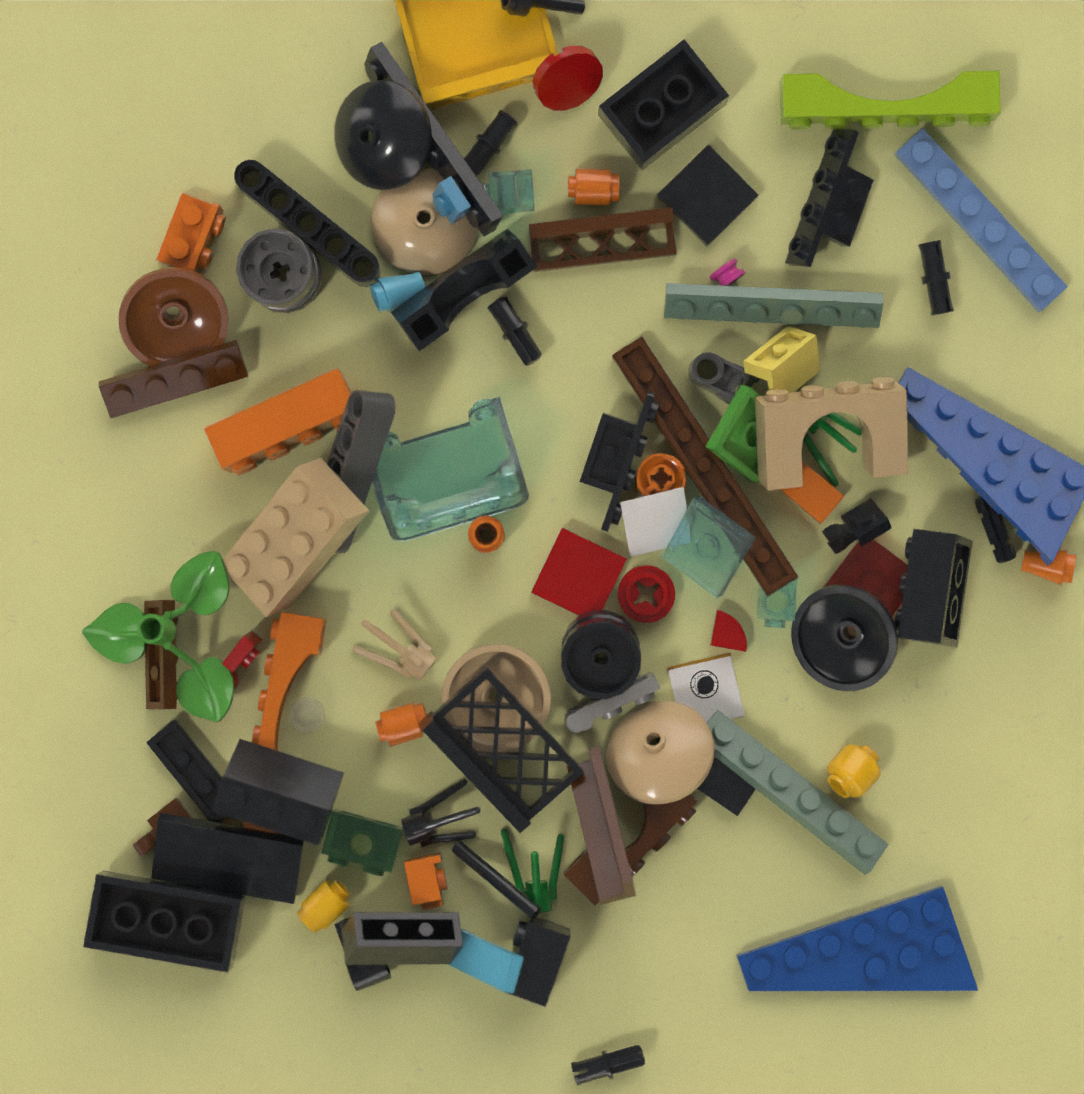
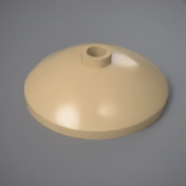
[371,169,478,276]
[441,644,551,752]
[606,701,715,804]

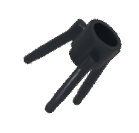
[401,779,481,847]

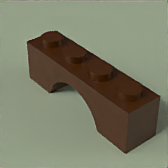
[563,794,697,906]

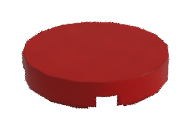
[533,46,603,111]

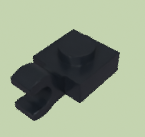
[822,498,892,554]

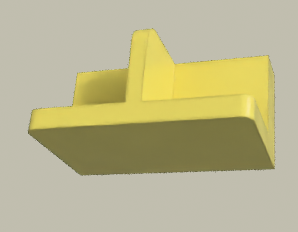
[743,326,820,393]

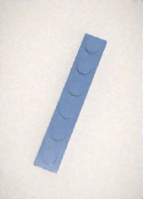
[894,128,1068,312]

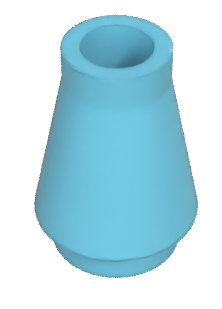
[370,272,425,312]

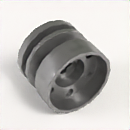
[236,229,323,313]

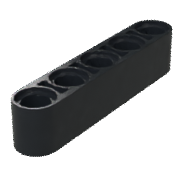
[234,160,381,287]

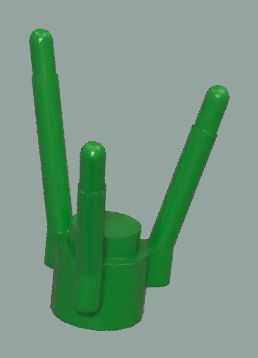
[803,413,862,487]
[500,829,564,913]

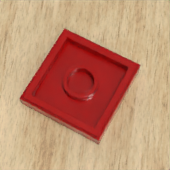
[531,528,627,616]

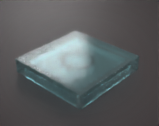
[661,496,756,598]

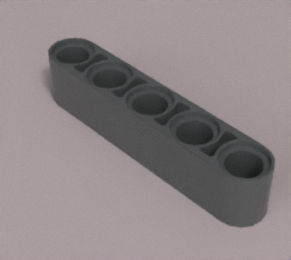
[327,390,395,553]

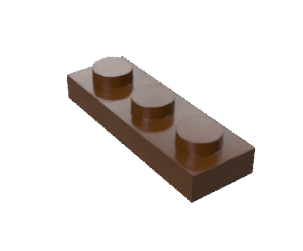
[144,600,178,709]

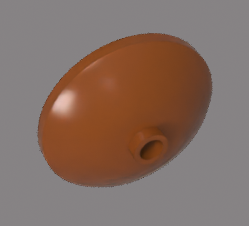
[119,268,228,366]

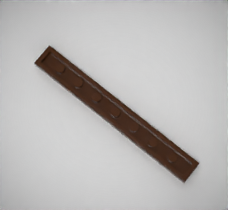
[612,337,798,598]

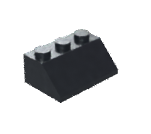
[895,529,973,647]
[212,739,344,845]

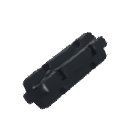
[975,496,1016,563]

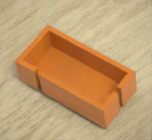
[204,368,351,476]

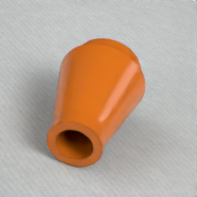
[1021,550,1076,586]

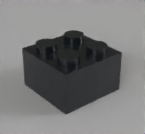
[505,917,571,1007]

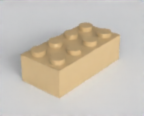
[223,458,369,617]

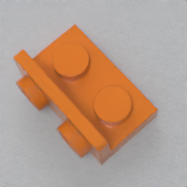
[156,193,226,273]

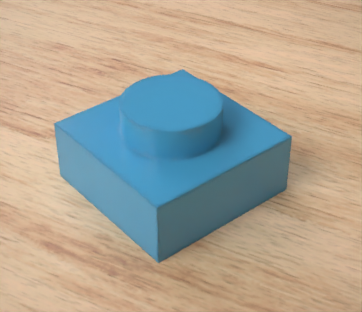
[432,176,471,225]

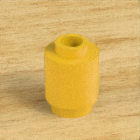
[297,879,351,933]

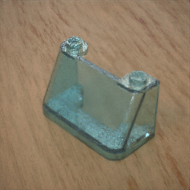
[372,397,529,541]

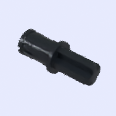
[464,110,518,177]
[487,296,542,366]
[571,1045,645,1086]

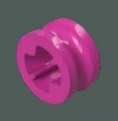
[709,258,746,286]

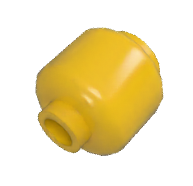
[827,744,881,798]

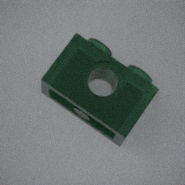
[321,808,404,876]

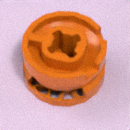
[635,453,687,497]

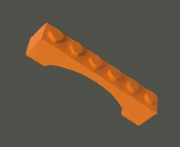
[243,612,327,835]

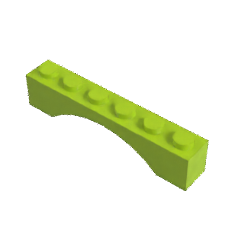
[780,70,1001,130]

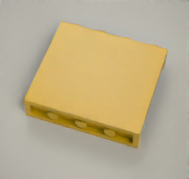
[394,0,559,110]

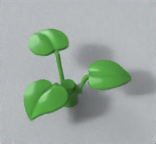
[82,551,234,722]

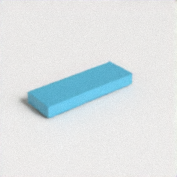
[448,929,523,993]

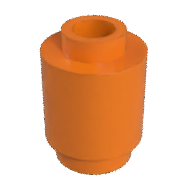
[568,169,619,206]
[468,516,505,554]
[375,702,427,747]

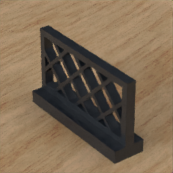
[421,666,584,833]

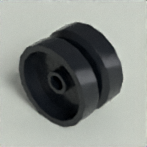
[561,610,641,699]

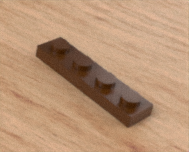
[99,340,248,418]

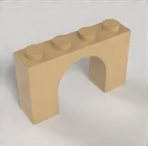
[755,377,908,491]

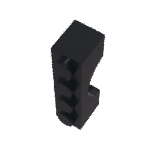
[391,229,537,351]

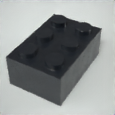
[598,39,729,171]

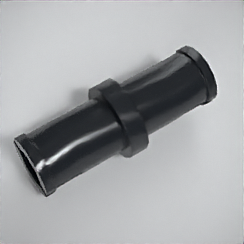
[918,240,954,316]

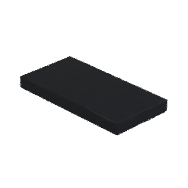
[151,812,304,904]

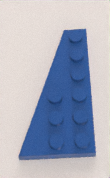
[898,367,1084,566]
[736,886,978,991]

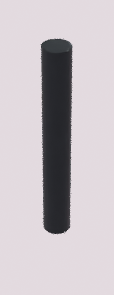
[452,841,541,920]

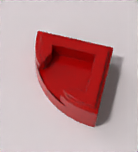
[710,610,747,652]

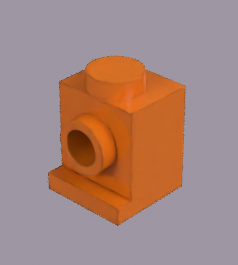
[404,852,448,910]

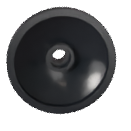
[334,80,432,190]
[791,585,898,691]

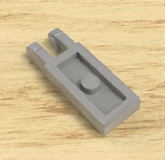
[564,672,661,734]

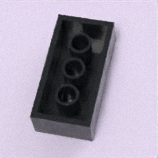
[83,871,246,973]

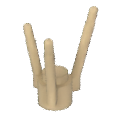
[353,609,437,681]

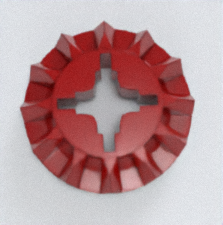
[618,565,675,623]

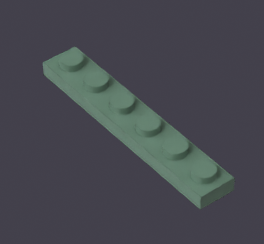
[664,283,884,328]
[707,710,889,875]

